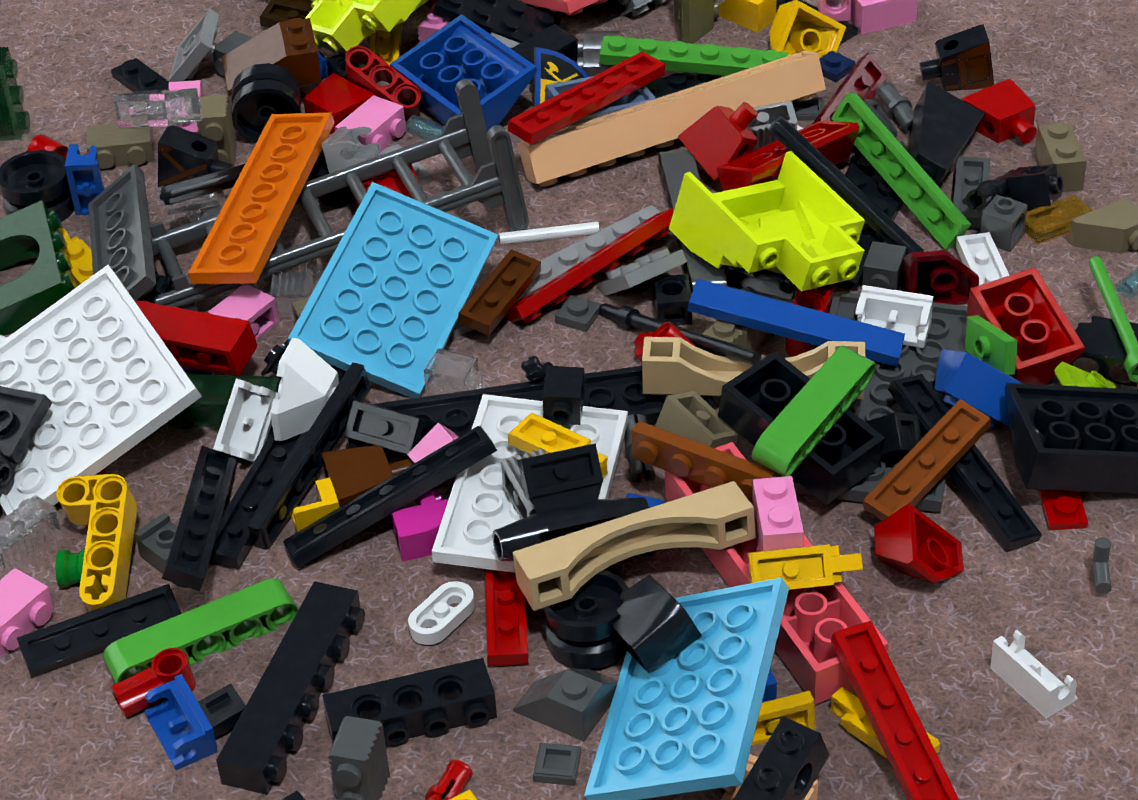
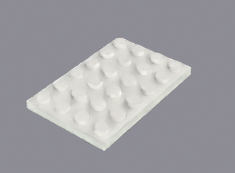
[432,394,628,573]

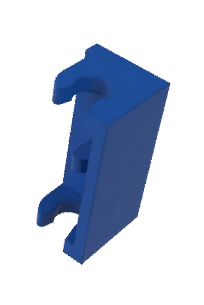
[65,144,105,216]
[144,674,218,770]

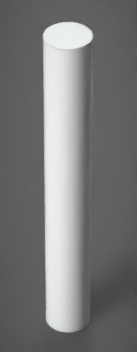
[499,222,599,246]

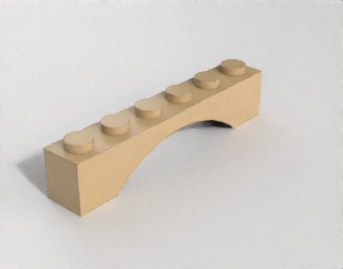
[642,337,865,399]
[512,481,756,611]

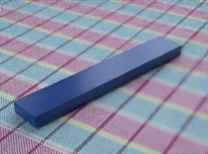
[687,279,905,367]

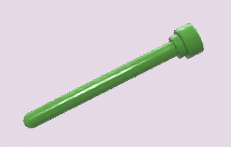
[1089,256,1138,383]

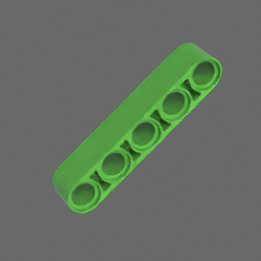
[751,346,876,477]
[103,578,299,683]

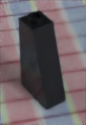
[908,82,985,187]

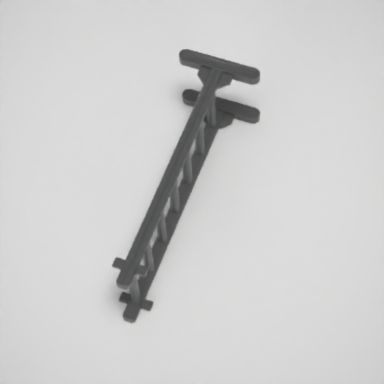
[150,79,529,312]

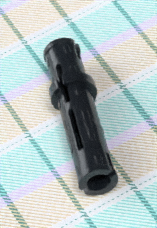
[966,169,1015,211]

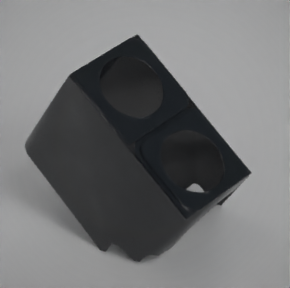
[1070,316,1138,387]
[613,575,702,674]

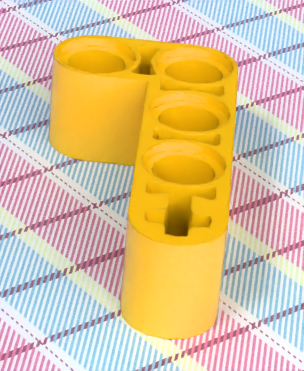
[56,474,137,612]

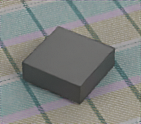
[533,743,581,786]

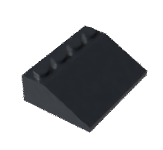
[1005,383,1138,494]

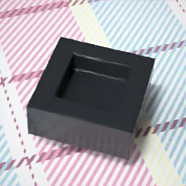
[198,683,246,738]

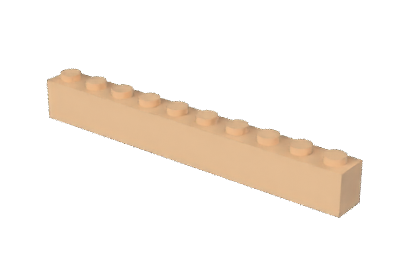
[517,51,826,187]

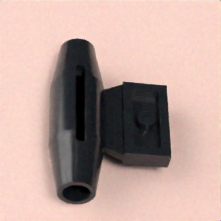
[492,443,649,561]

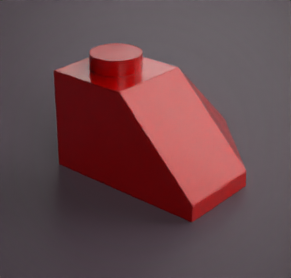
[874,503,964,583]

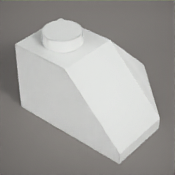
[270,338,339,441]

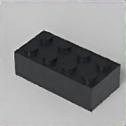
[718,351,885,505]

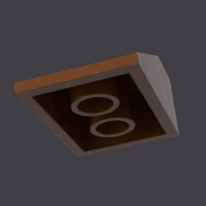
[222,18,321,96]

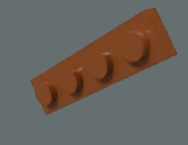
[863,399,991,521]
[631,421,776,502]

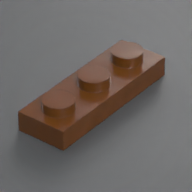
[458,249,541,336]

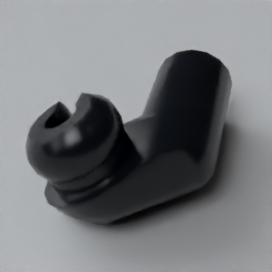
[521,355,553,381]

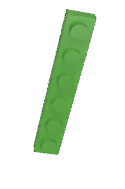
[599,36,788,76]
[832,93,971,250]

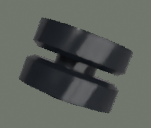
[231,63,301,144]
[0,150,74,222]
[543,570,629,669]

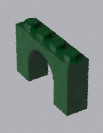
[0,200,77,336]

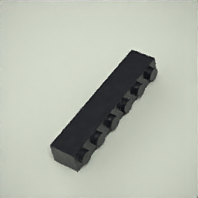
[216,581,365,795]

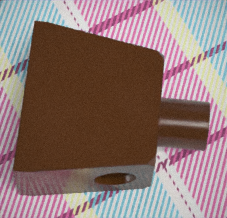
[321,445,411,507]

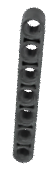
[659,149,727,294]

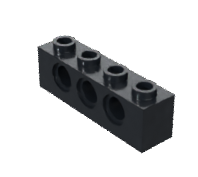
[322,658,497,746]
[733,716,830,800]

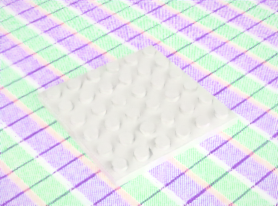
[0,265,202,530]

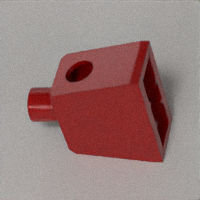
[304,73,375,134]
[962,78,1037,144]
[678,102,758,182]

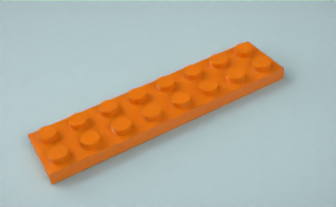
[188,112,334,285]

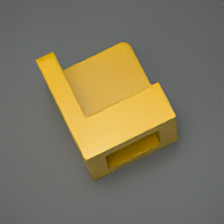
[291,477,339,532]

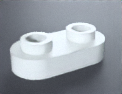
[408,581,475,645]

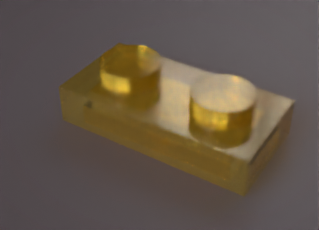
[1025,195,1093,243]

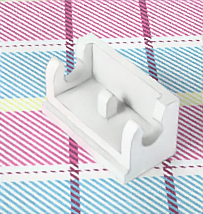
[855,285,933,348]
[213,379,278,462]
[990,630,1078,719]

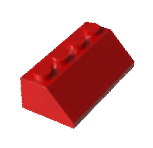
[716,121,859,191]

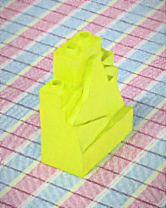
[305,0,428,54]
[669,151,865,292]

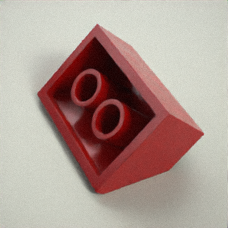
[967,267,1085,385]

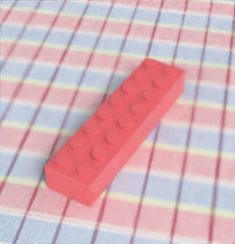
[665,442,889,705]

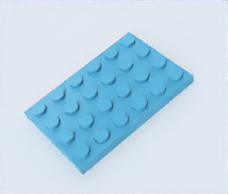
[287,182,498,398]
[584,577,789,800]

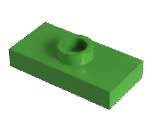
[965,315,1018,375]

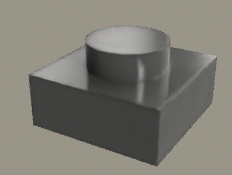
[555,295,601,332]

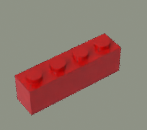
[134,300,258,376]

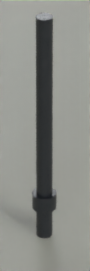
[599,303,761,365]

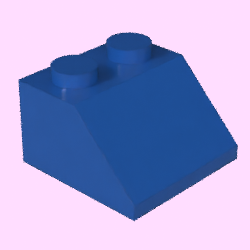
[934,349,1023,428]

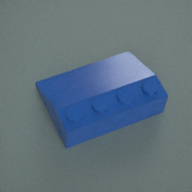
[390,14,537,132]

